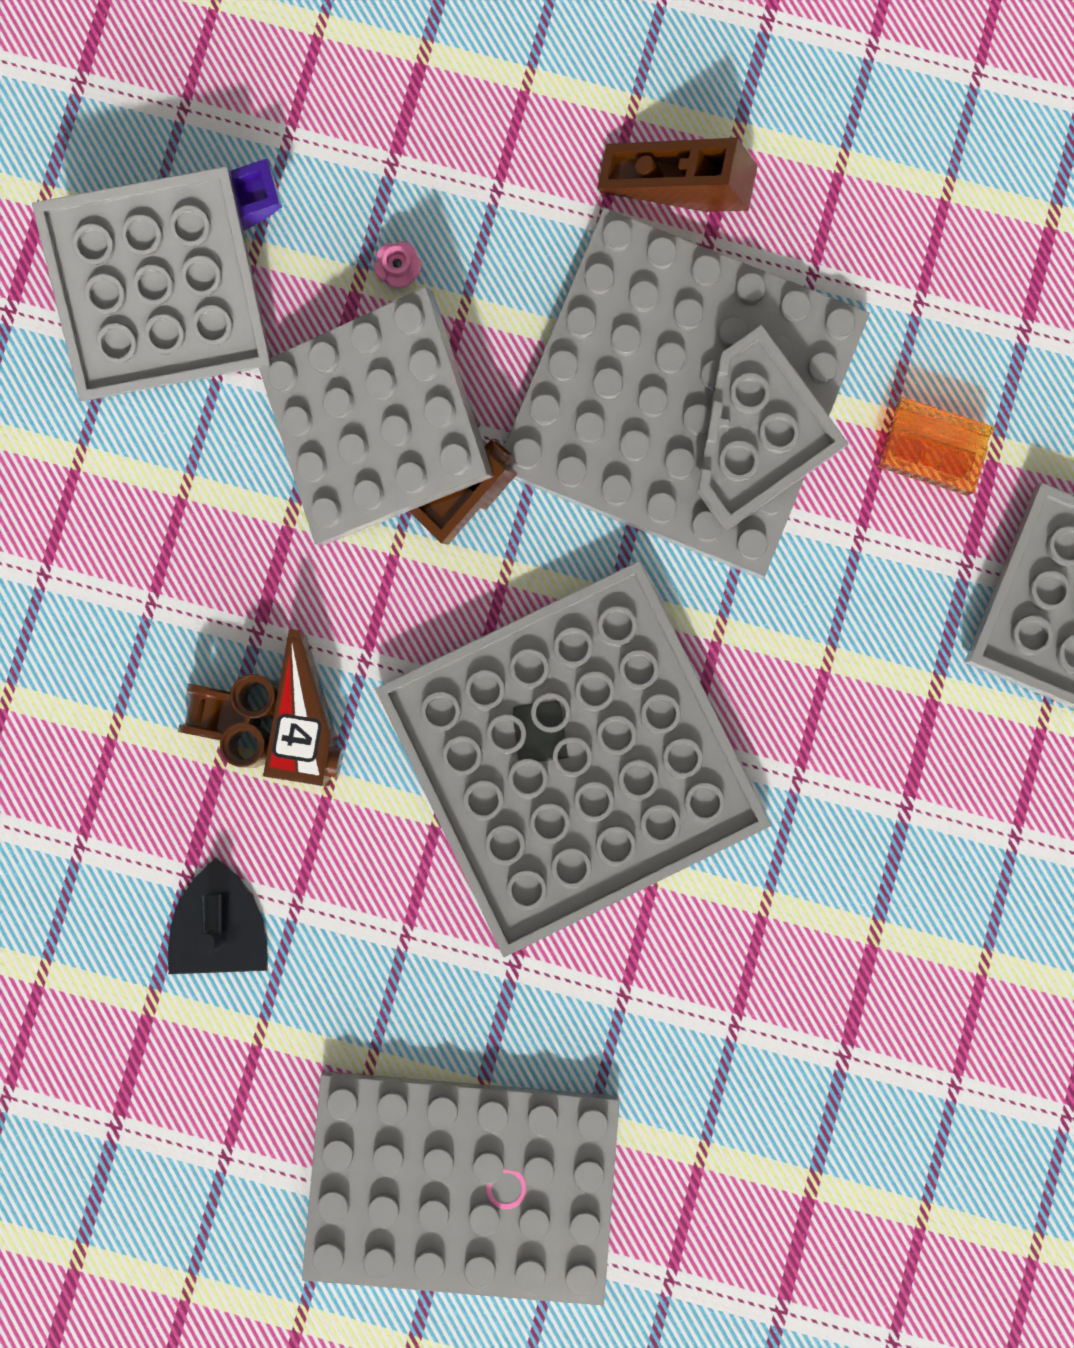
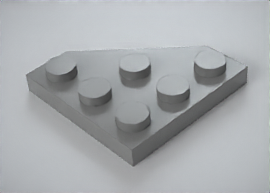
[697,325,849,532]

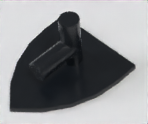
[168,858,268,975]

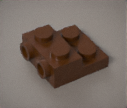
[409,419,518,545]

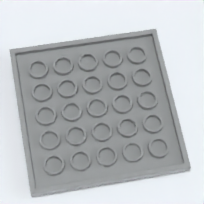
[504,208,870,579]
[375,561,772,957]

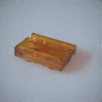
[877,397,995,496]

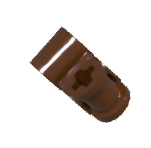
[178,674,279,768]

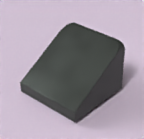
[513,701,568,762]

